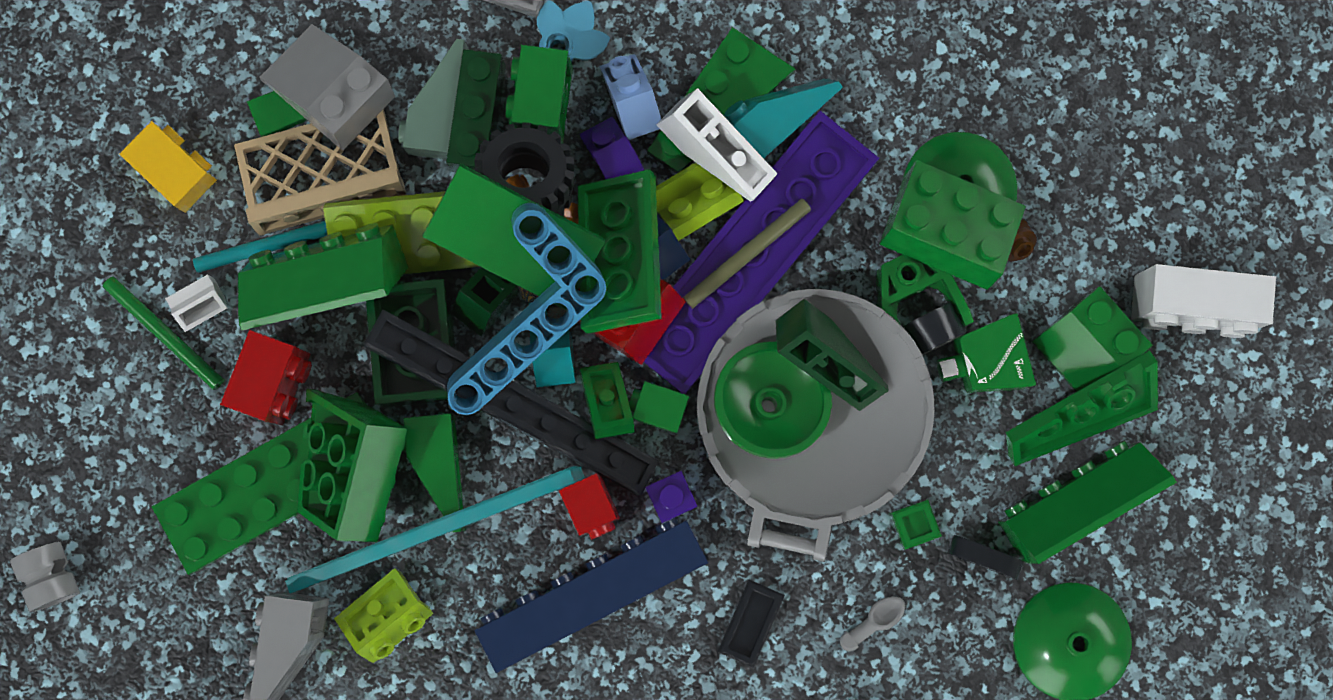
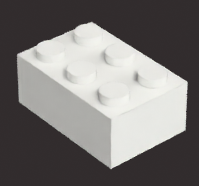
[1131,264,1276,338]

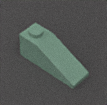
[398,39,469,160]

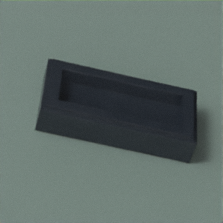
[717,579,785,668]

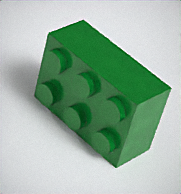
[879,160,1026,290]

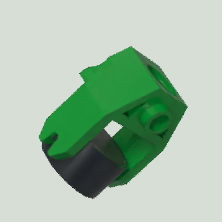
[876,255,974,355]

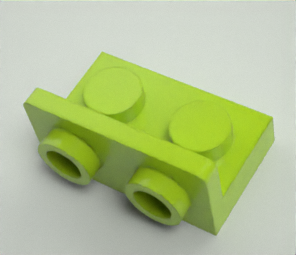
[656,162,744,241]
[334,568,433,663]

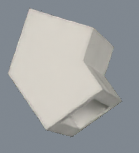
[165,274,227,332]

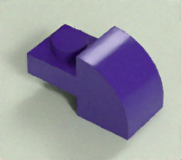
[579,116,644,180]

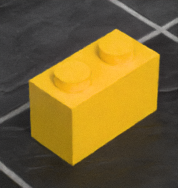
[119,121,217,213]

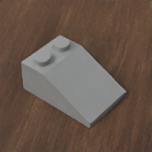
[259,24,395,151]

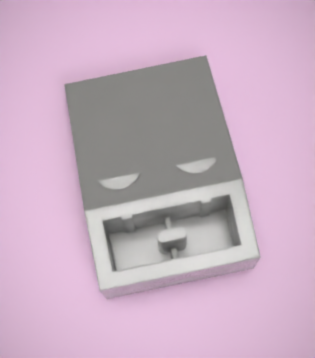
[243,592,330,700]

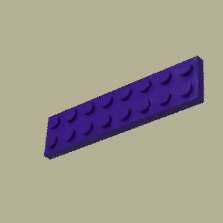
[643,111,879,394]

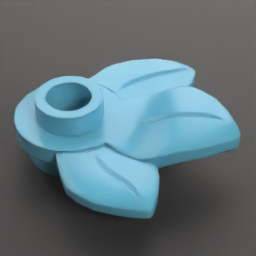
[537,0,610,62]

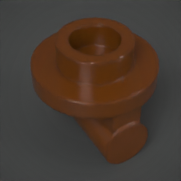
[1008,219,1037,262]

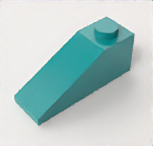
[724,78,843,159]

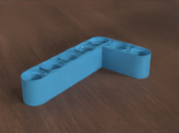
[447,203,606,415]

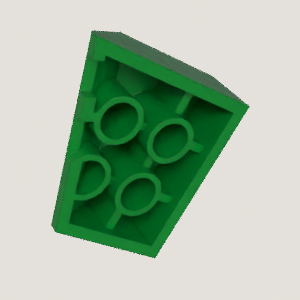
[297,388,407,542]

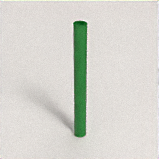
[102,276,225,390]

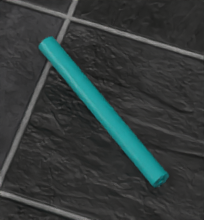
[193,221,328,273]

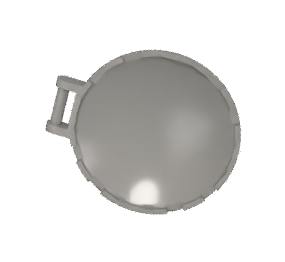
[697,289,934,562]

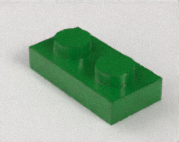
[580,362,634,439]

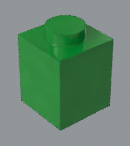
[629,381,689,435]

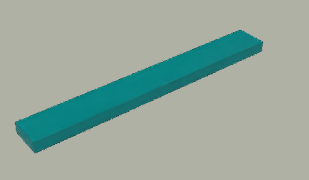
[285,465,585,594]

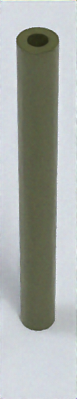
[683,198,811,309]

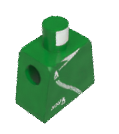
[937,313,1036,393]

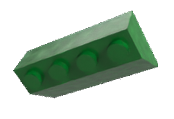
[238,223,408,331]
[998,440,1177,564]

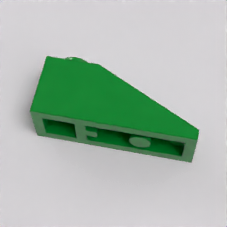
[403,413,466,532]

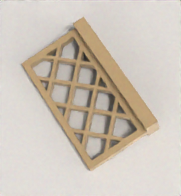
[234,109,407,236]

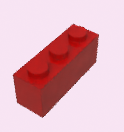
[559,473,620,540]

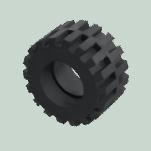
[474,123,574,216]

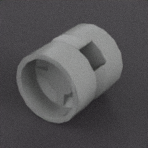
[10,542,80,613]

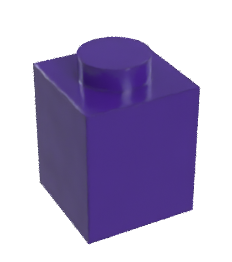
[645,471,698,523]

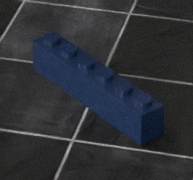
[474,517,708,673]

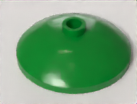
[903,132,1017,201]
[714,342,832,459]
[1013,582,1132,700]

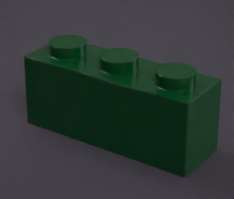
[446,49,506,172]

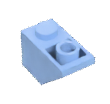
[599,54,661,140]

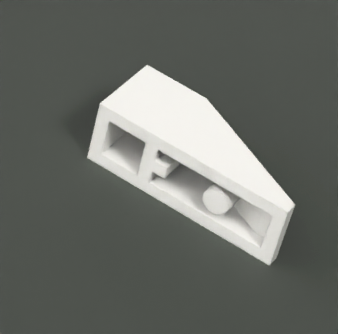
[656,88,777,202]

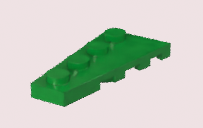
[647,27,795,174]
[1006,351,1158,466]

